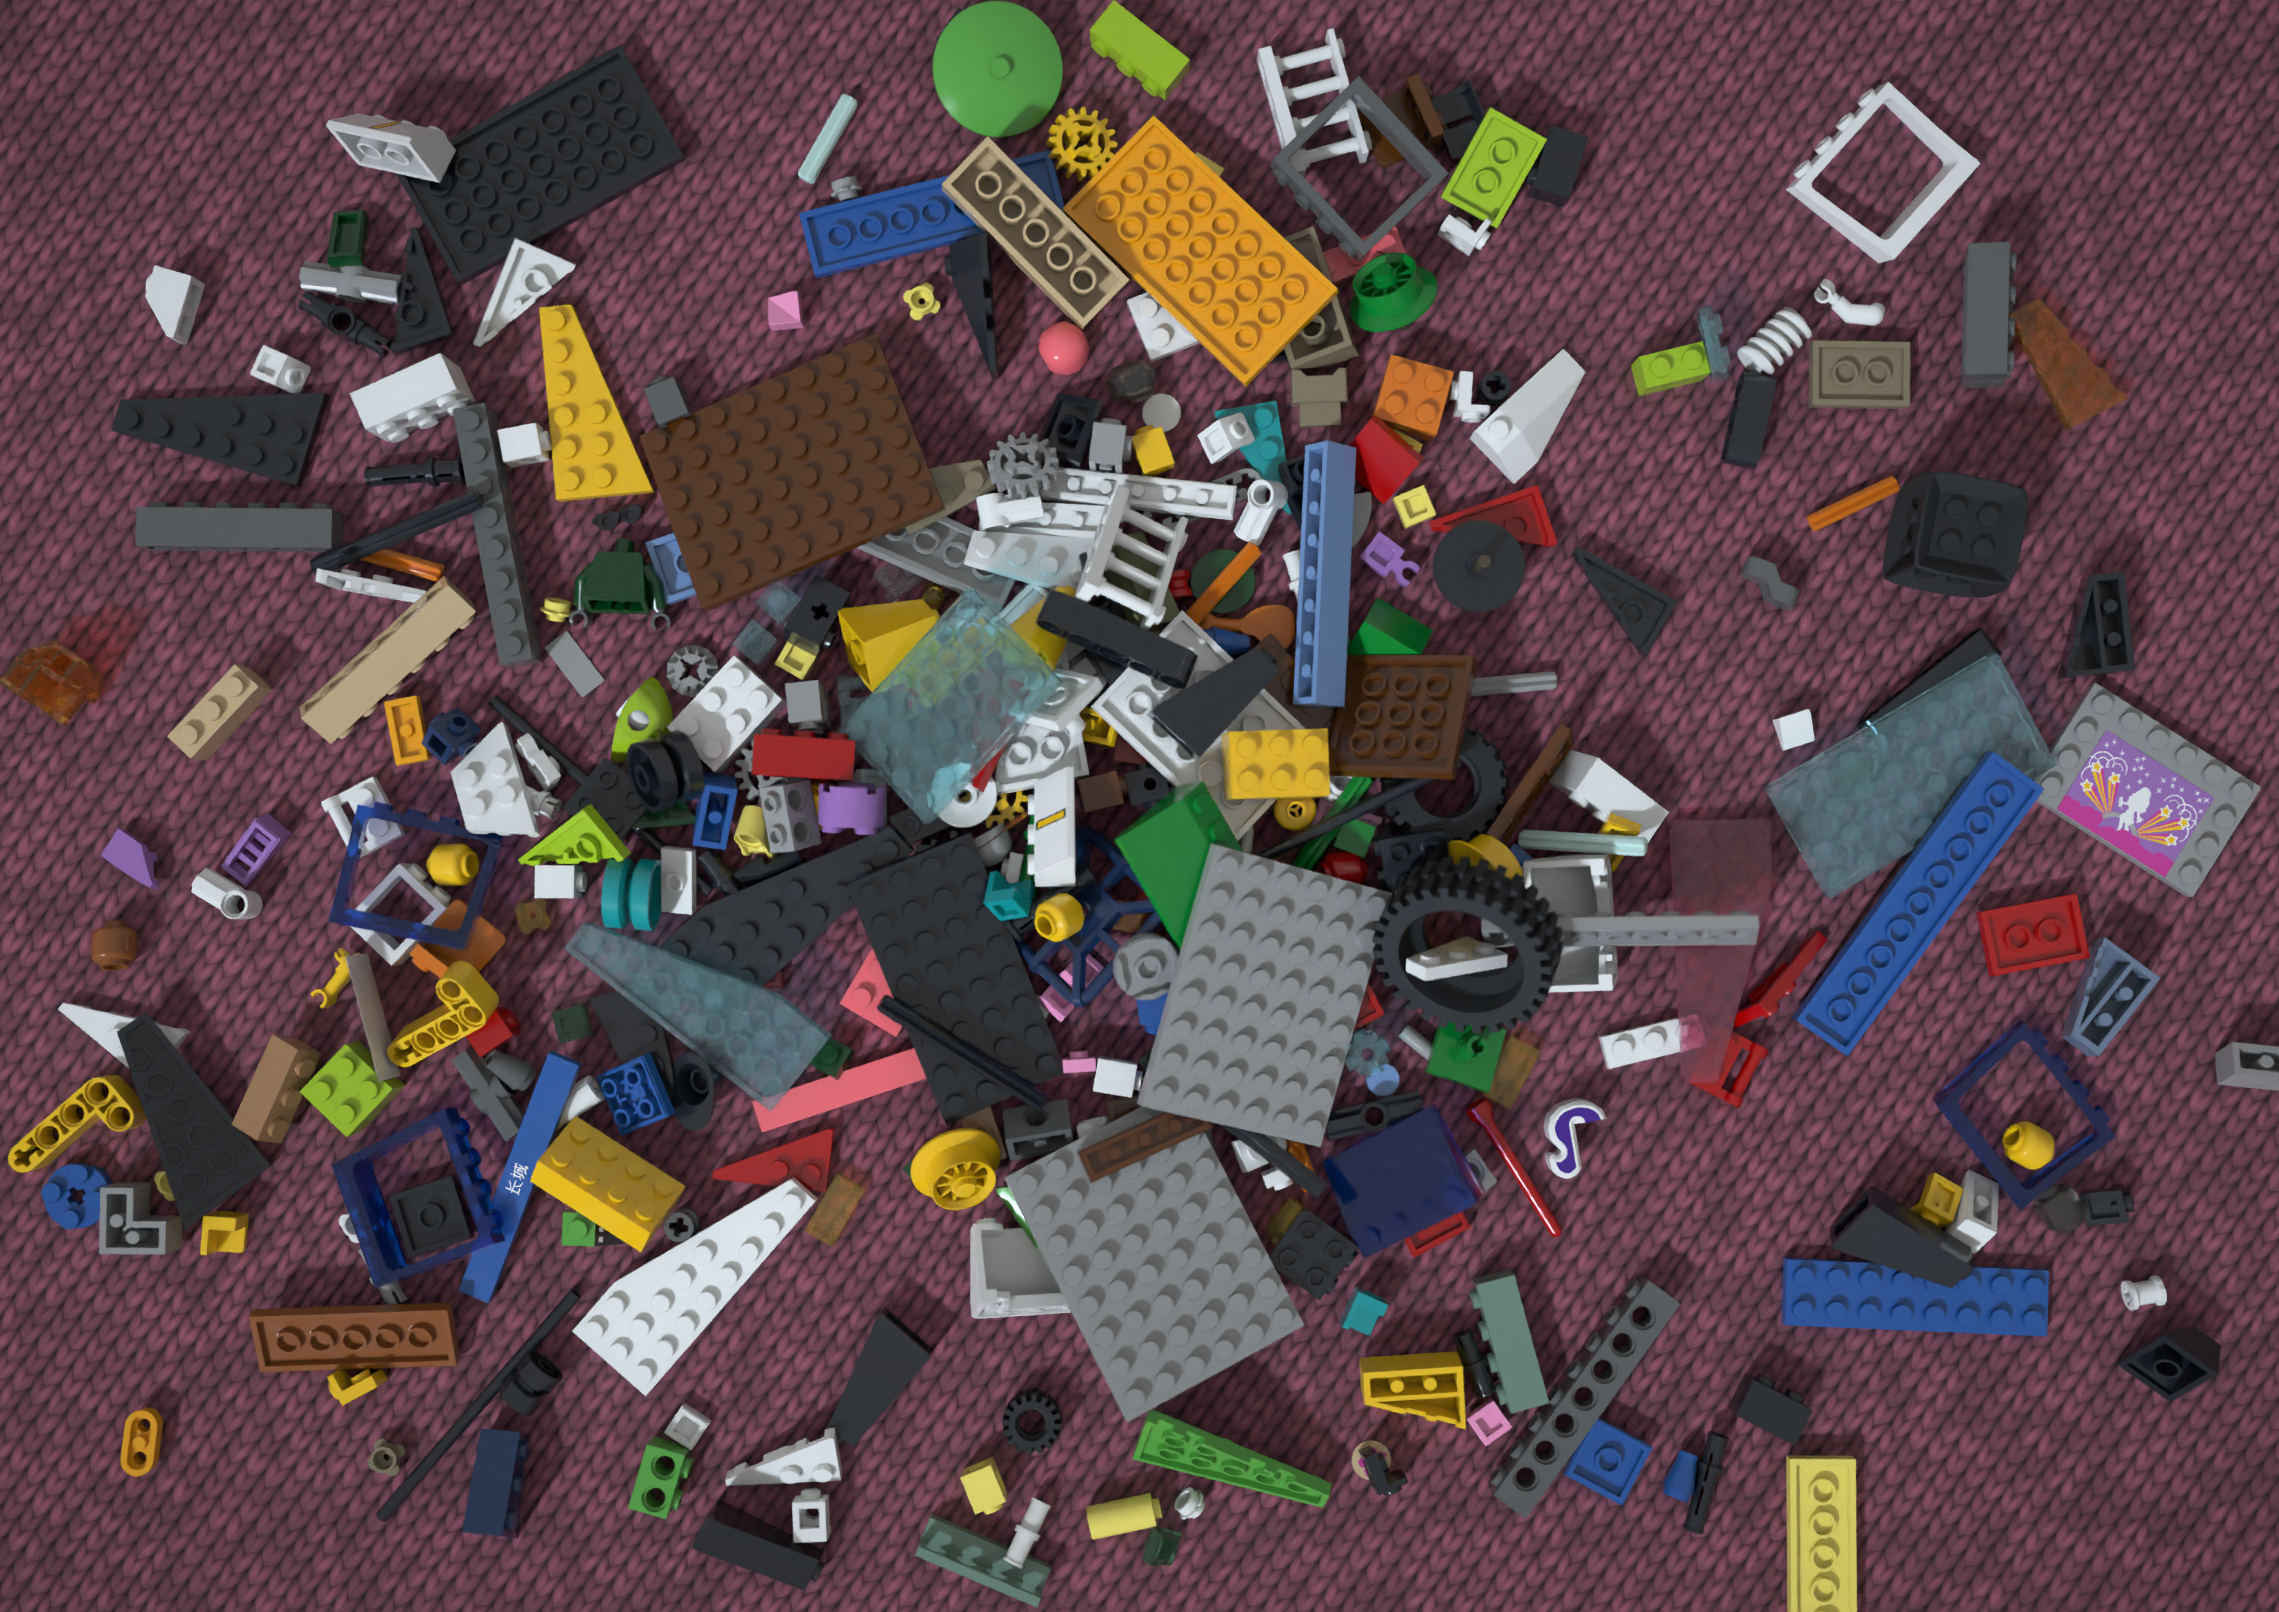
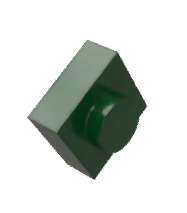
[808,1035,855,1081]

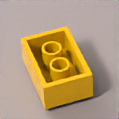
[1222,728,1330,801]

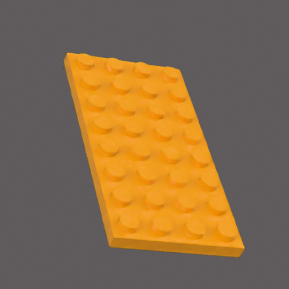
[1063,115,1339,387]

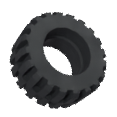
[1379,725,1509,843]

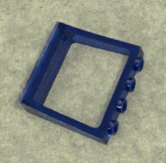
[328,801,505,950]
[1932,1020,2116,1210]
[331,1107,506,1288]

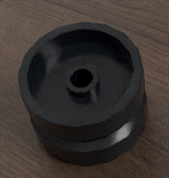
[627,730,704,812]

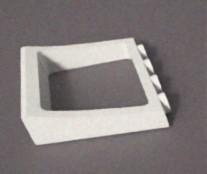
[1786,82,1980,263]

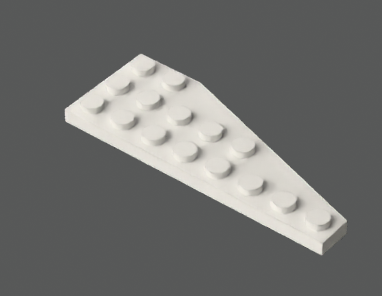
[572,1177,818,1396]

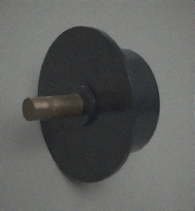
[1433,521,1525,612]

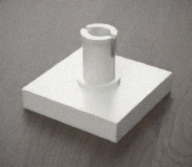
[1013,668,1104,736]

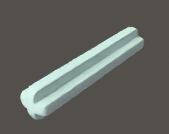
[798,94,858,184]

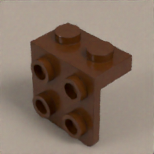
[1358,73,1446,168]

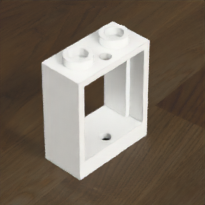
[344,863,452,966]

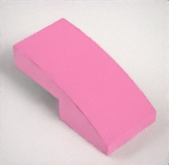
[1038,954,1104,1022]

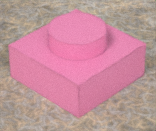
[1062,1050,1097,1073]
[1465,1398,1512,1446]

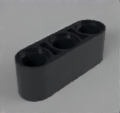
[1721,371,1776,470]

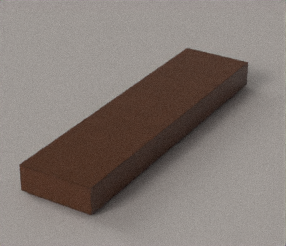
[1077,1112,1212,1183]

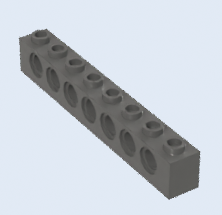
[1488,1274,1681,1519]

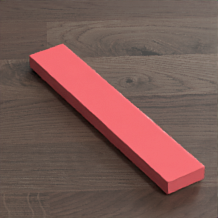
[752,1048,926,1132]

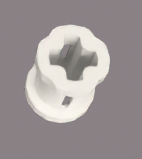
[2121,1275,2167,1311]

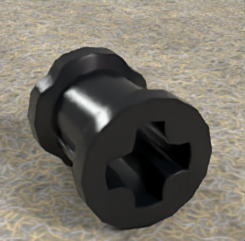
[1477,371,1510,406]

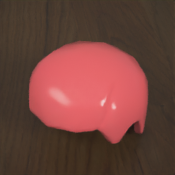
[1038,321,1090,375]

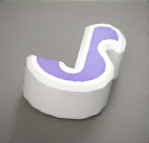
[1543,1098,1607,1179]

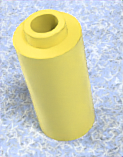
[1086,1492,1162,1540]

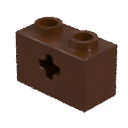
[1077,771,1129,814]

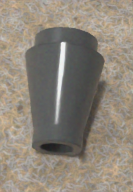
[484,1049,536,1091]

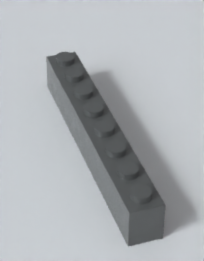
[452,403,543,669]

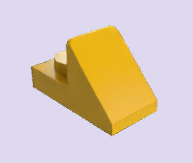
[1079,707,1118,749]

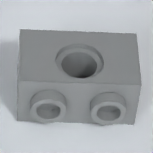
[785,680,831,736]

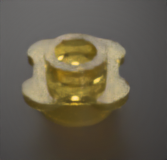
[515,898,551,934]

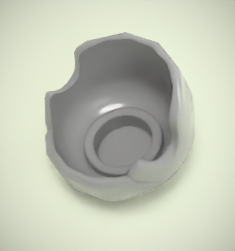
[973,823,1012,867]

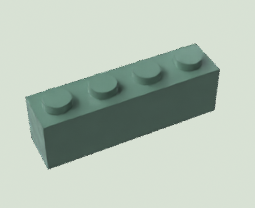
[1469,1269,1549,1414]

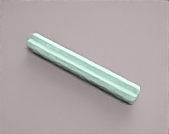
[1518,830,1648,856]

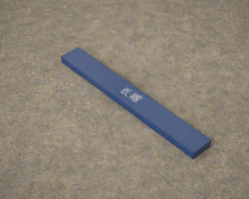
[458,1051,582,1303]

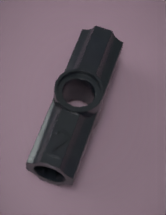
[1326,1089,1425,1141]

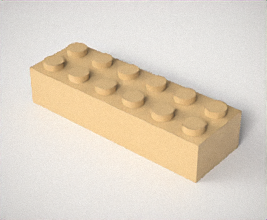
[942,136,1129,330]

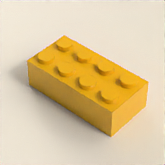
[530,1116,686,1252]

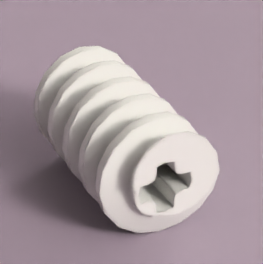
[1737,307,1812,375]

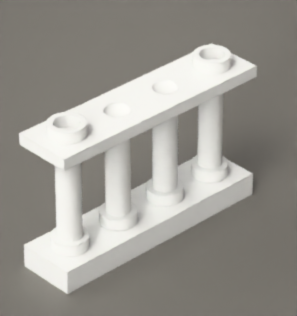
[1257,28,1372,177]
[1074,485,1188,630]

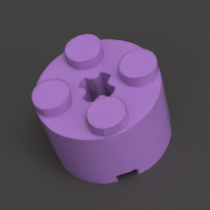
[818,782,886,835]

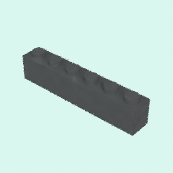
[135,502,344,552]

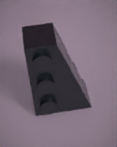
[2057,571,2135,680]

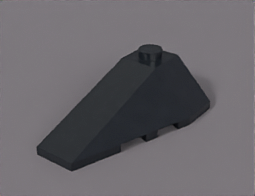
[944,233,999,379]

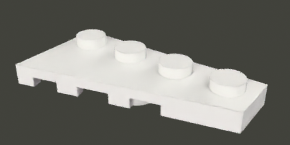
[964,531,1094,590]

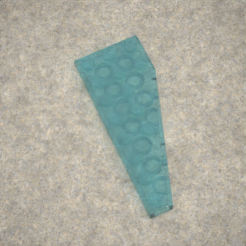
[564,921,832,1112]

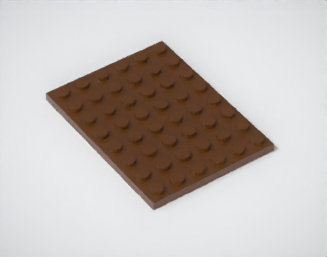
[639,333,946,612]

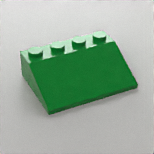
[1115,781,1243,951]

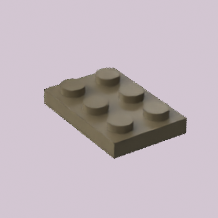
[1809,340,1910,409]

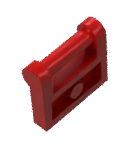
[1685,1023,1769,1109]

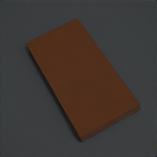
[1487,724,1574,846]

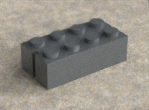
[1961,242,2016,389]

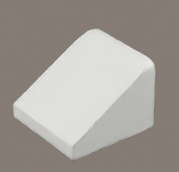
[1773,709,1815,751]

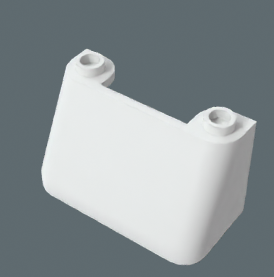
[1521,853,1618,992]
[970,1218,1071,1319]

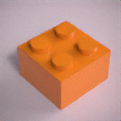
[1372,354,1454,442]

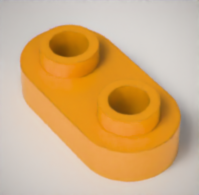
[120,1407,163,1476]

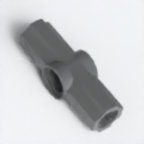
[451,1046,525,1142]

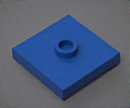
[1562,1417,1653,1506]

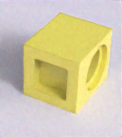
[960,1457,1008,1514]

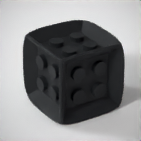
[1883,472,2028,598]

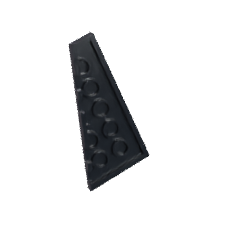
[111,393,329,487]
[117,1012,271,1230]

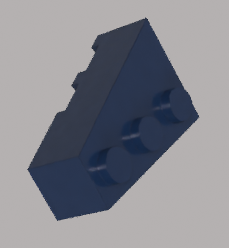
[462,1428,531,1538]

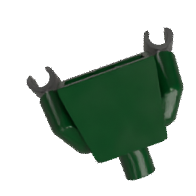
[569,538,672,631]

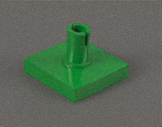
[1425,1022,1506,1093]

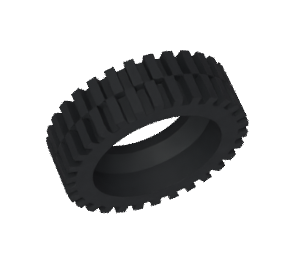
[1372,857,1563,1034]

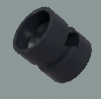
[499,1351,563,1416]

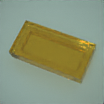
[1480,1035,1540,1109]
[804,1173,866,1247]

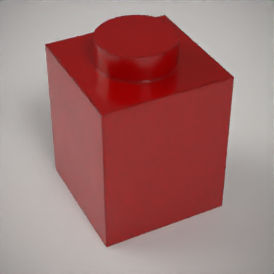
[466,1006,521,1057]

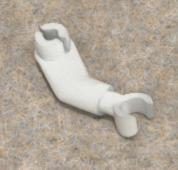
[1814,279,1885,326]

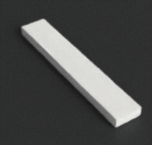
[1040,467,1237,520]

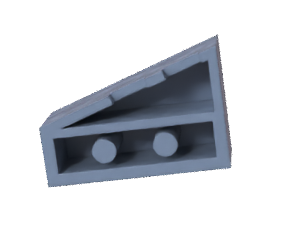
[2061,937,2161,1057]

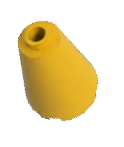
[997,586,1076,678]

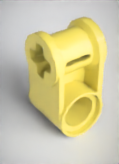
[734,806,780,859]

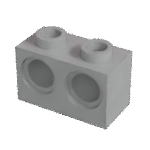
[759,779,821,853]

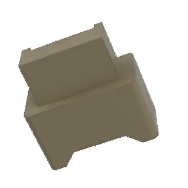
[1290,368,1348,428]

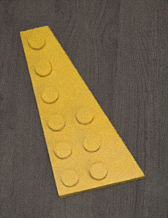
[539,305,655,502]

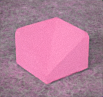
[768,291,804,331]

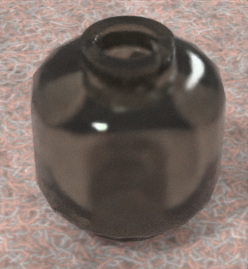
[1106,358,1157,407]
[2033,1182,2086,1233]

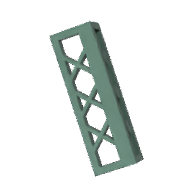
[915,1514,1052,1607]

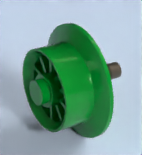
[1350,253,1438,332]

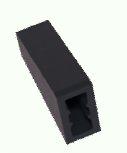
[1146,647,1280,760]
[1830,1185,1973,1288]
[828,1307,934,1447]
[691,1499,825,1590]

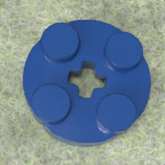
[41,1162,113,1229]

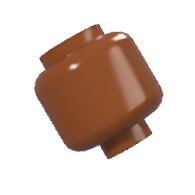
[91,921,138,971]

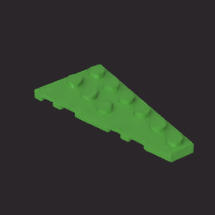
[1132,1409,1332,1508]

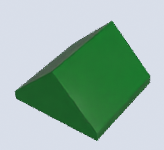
[1347,597,1433,656]

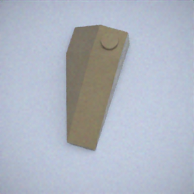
[1284,226,1359,370]

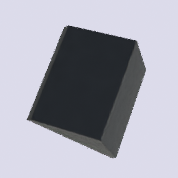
[1039,393,1104,469]

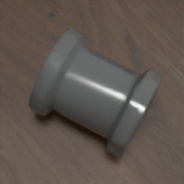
[664,1208,700,1242]

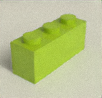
[1090,0,1190,101]

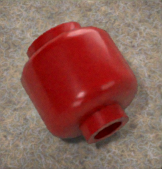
[1317,851,1368,885]

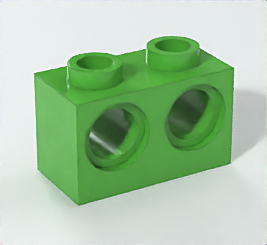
[628,1436,693,1519]

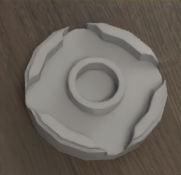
[1113,933,1179,1000]

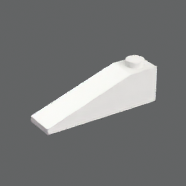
[1470,349,1585,484]

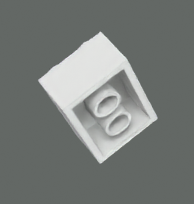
[350,353,476,443]
[667,655,787,774]

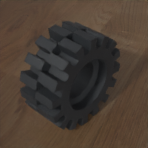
[1002,1389,1062,1455]

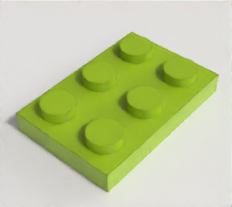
[1440,107,1547,228]

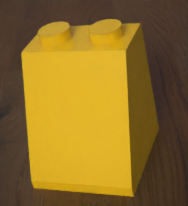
[838,599,946,696]

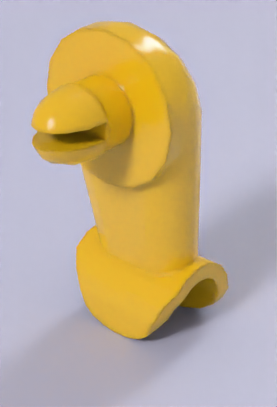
[310,948,360,1009]

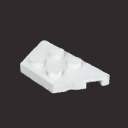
[450,722,540,837]

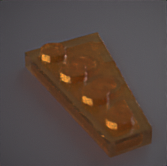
[2008,299,2128,430]

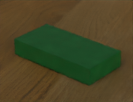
[326,209,369,268]

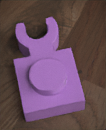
[1359,531,1420,587]

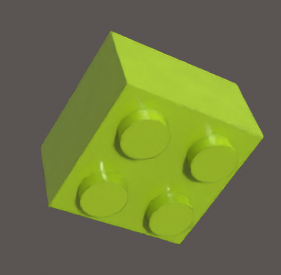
[300,1041,405,1137]

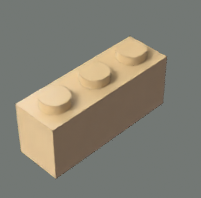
[167,664,273,761]

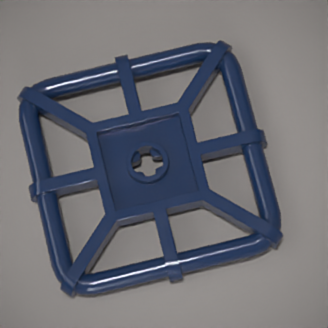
[1011,825,1162,1008]

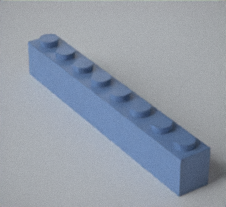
[1293,440,1356,709]

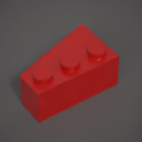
[751,728,855,782]

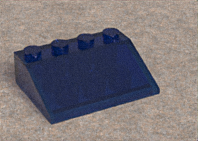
[1323,1105,1485,1258]

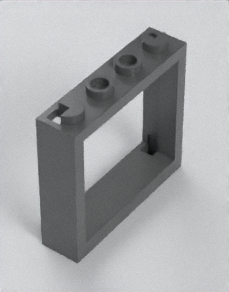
[1270,76,1449,261]

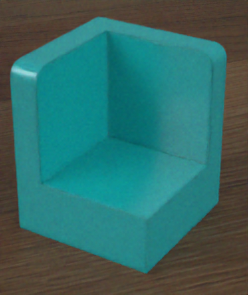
[984,871,1035,921]
[1339,1285,1388,1335]

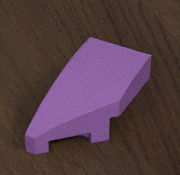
[101,828,159,890]

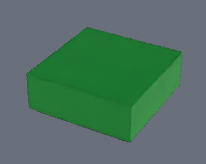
[1333,819,1376,858]

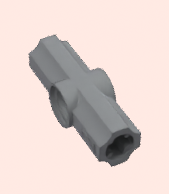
[299,261,402,305]

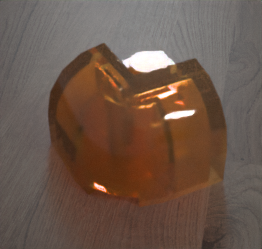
[0,640,103,726]

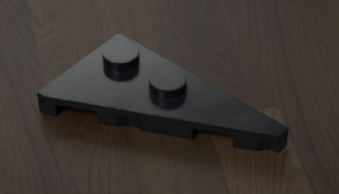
[391,227,455,356]
[1571,546,1677,657]

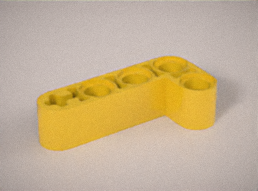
[387,961,499,1067]
[8,1074,147,1173]

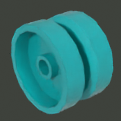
[601,858,661,931]

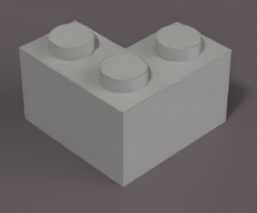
[99,1182,183,1255]

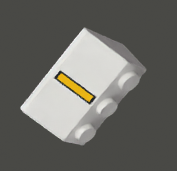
[326,113,456,183]
[1028,767,1075,887]

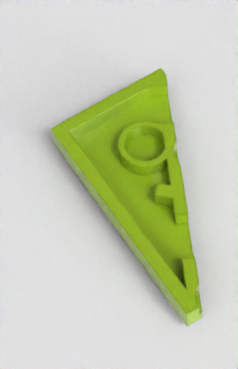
[518,804,631,866]

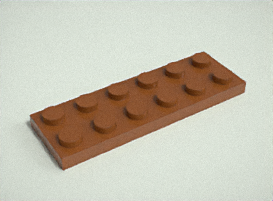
[249,1303,460,1372]

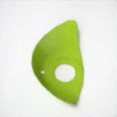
[611,677,674,762]

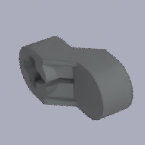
[1740,556,1800,610]

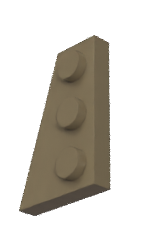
[905,460,996,536]

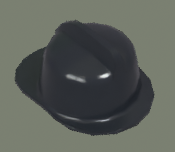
[672,1052,723,1131]

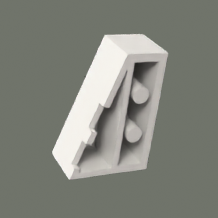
[1549,750,1669,843]

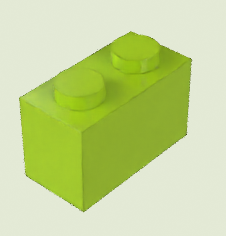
[1631,341,1711,396]

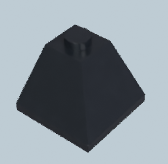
[2117,1326,2221,1402]

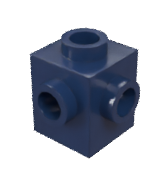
[421,707,481,766]

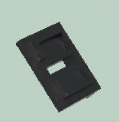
[1431,80,1485,161]

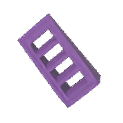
[221,814,291,887]

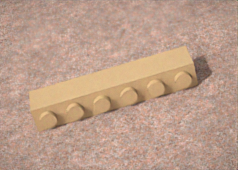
[299,576,476,744]

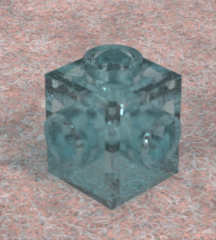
[1345,1028,1391,1078]

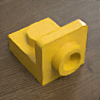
[1910,1173,1964,1228]
[327,1368,388,1406]

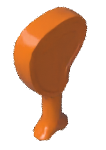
[1198,605,1295,650]

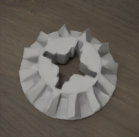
[666,645,719,697]

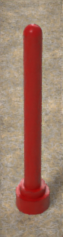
[1464,1097,1562,1237]

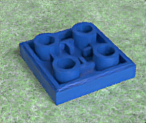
[596,1053,675,1136]

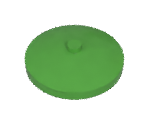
[932,1,1063,138]

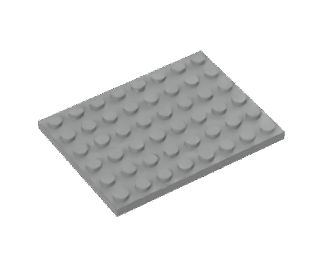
[1137,843,1391,1147]
[1004,1106,1304,1422]

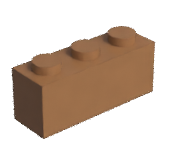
[231,1034,322,1143]

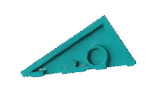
[1214,401,1292,515]

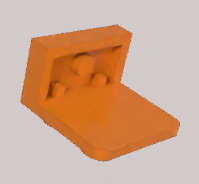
[409,899,506,981]

